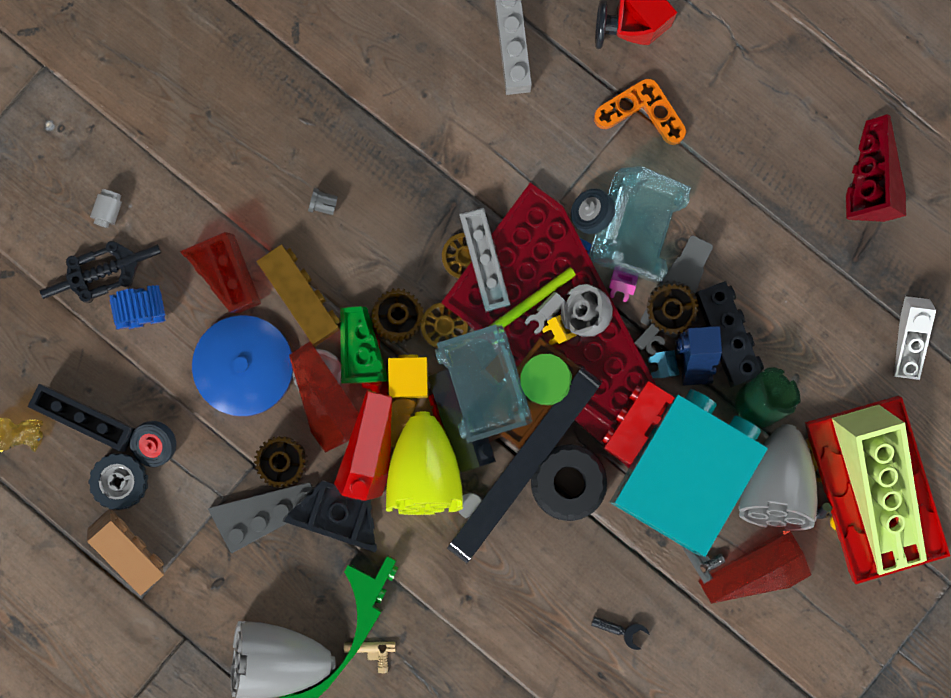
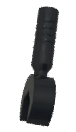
[591,616,650,650]

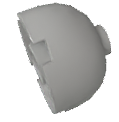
[561,284,613,337]

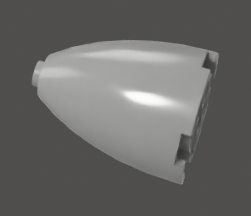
[738,424,818,531]
[231,621,335,698]

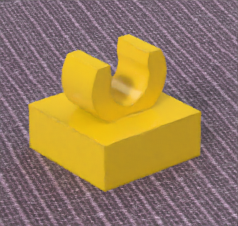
[542,315,577,344]

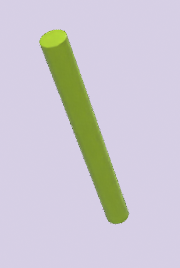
[488,267,576,335]

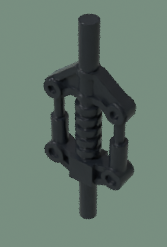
[39,241,162,304]

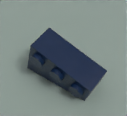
[675,326,722,386]

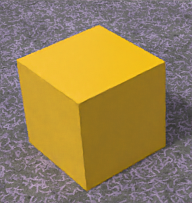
[388,355,428,399]

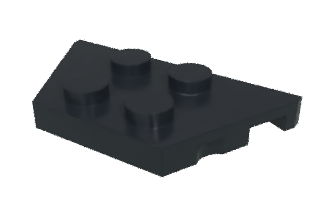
[282,480,377,552]

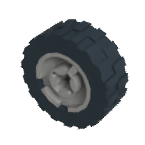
[88,454,148,510]

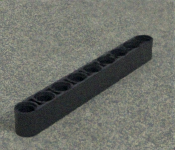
[446,367,602,564]

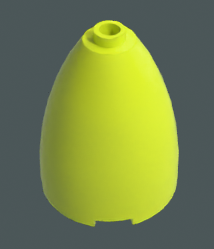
[386,411,463,515]

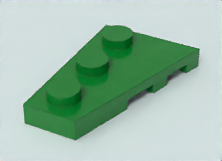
[340,306,389,384]

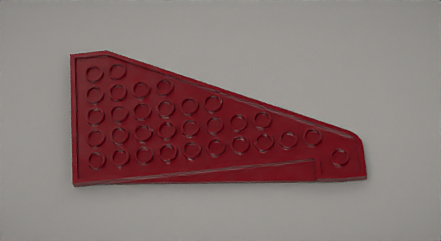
[441,182,657,469]

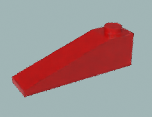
[334,390,392,501]

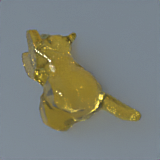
[0,418,44,452]

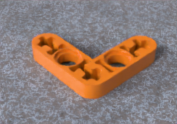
[594,79,686,145]

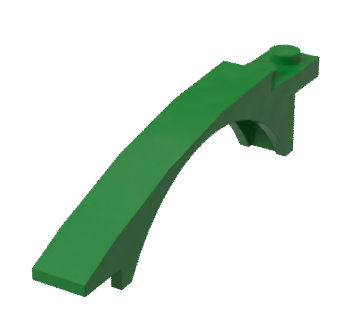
[279,556,399,698]

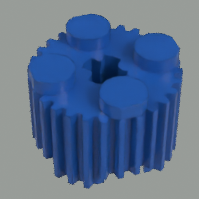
[110,285,166,330]

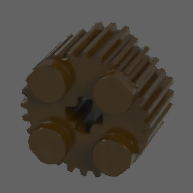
[647,280,699,334]
[371,288,424,343]
[254,436,308,488]

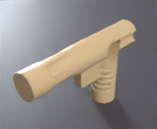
[344,642,395,673]

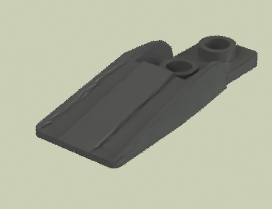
[641,235,713,338]

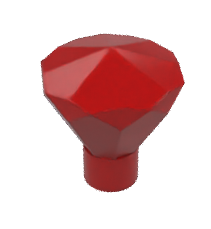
[362,377,389,395]

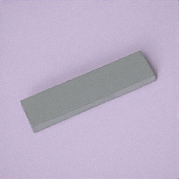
[459,208,510,312]

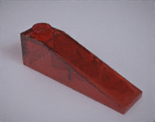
[289,341,359,453]
[698,531,811,604]

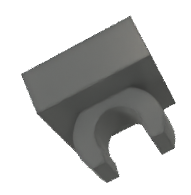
[635,324,665,355]

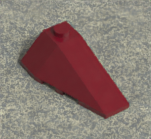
[846,114,906,222]

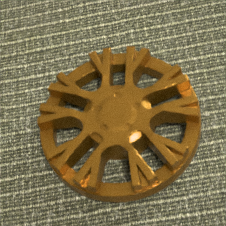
[442,233,472,279]
[421,303,468,350]

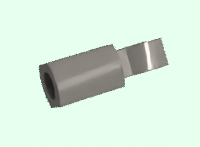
[525,292,566,334]

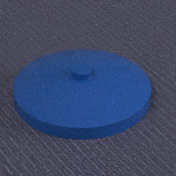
[192,315,294,416]

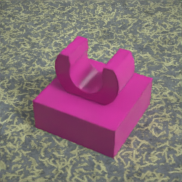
[609,270,638,302]

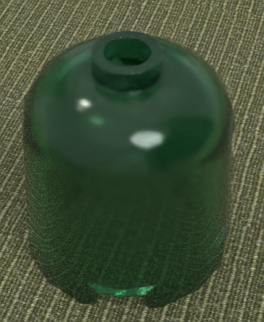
[735,367,801,429]

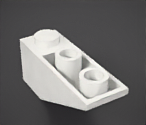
[894,296,936,380]

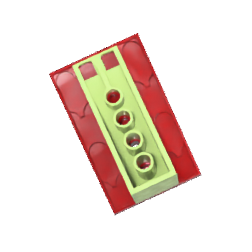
[805,395,951,584]

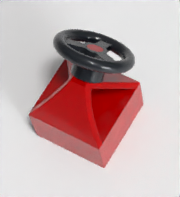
[595,0,677,49]

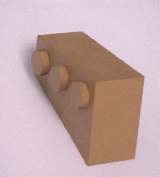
[87,509,164,596]

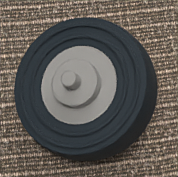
[571,189,615,234]

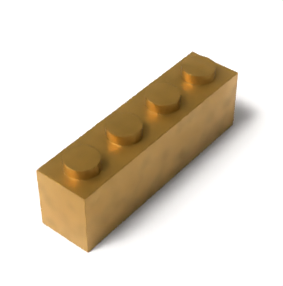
[256,244,340,347]

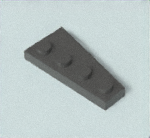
[208,482,313,553]

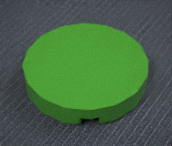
[521,354,572,405]

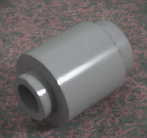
[90,189,122,228]

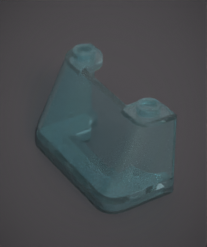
[590,166,691,283]
[435,324,532,443]

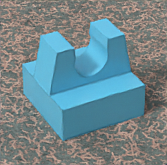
[648,350,680,378]

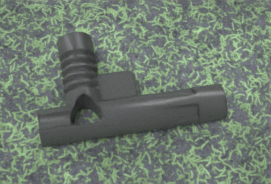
[681,546,725,584]

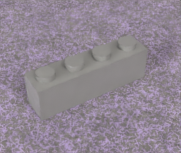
[494,0,532,95]

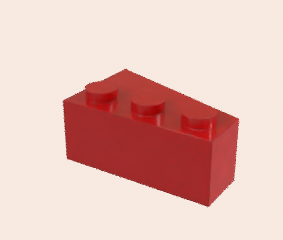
[602,381,675,465]

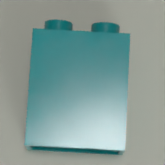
[609,389,768,557]

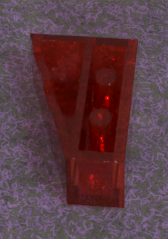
[180,232,261,313]

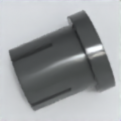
[308,187,338,215]

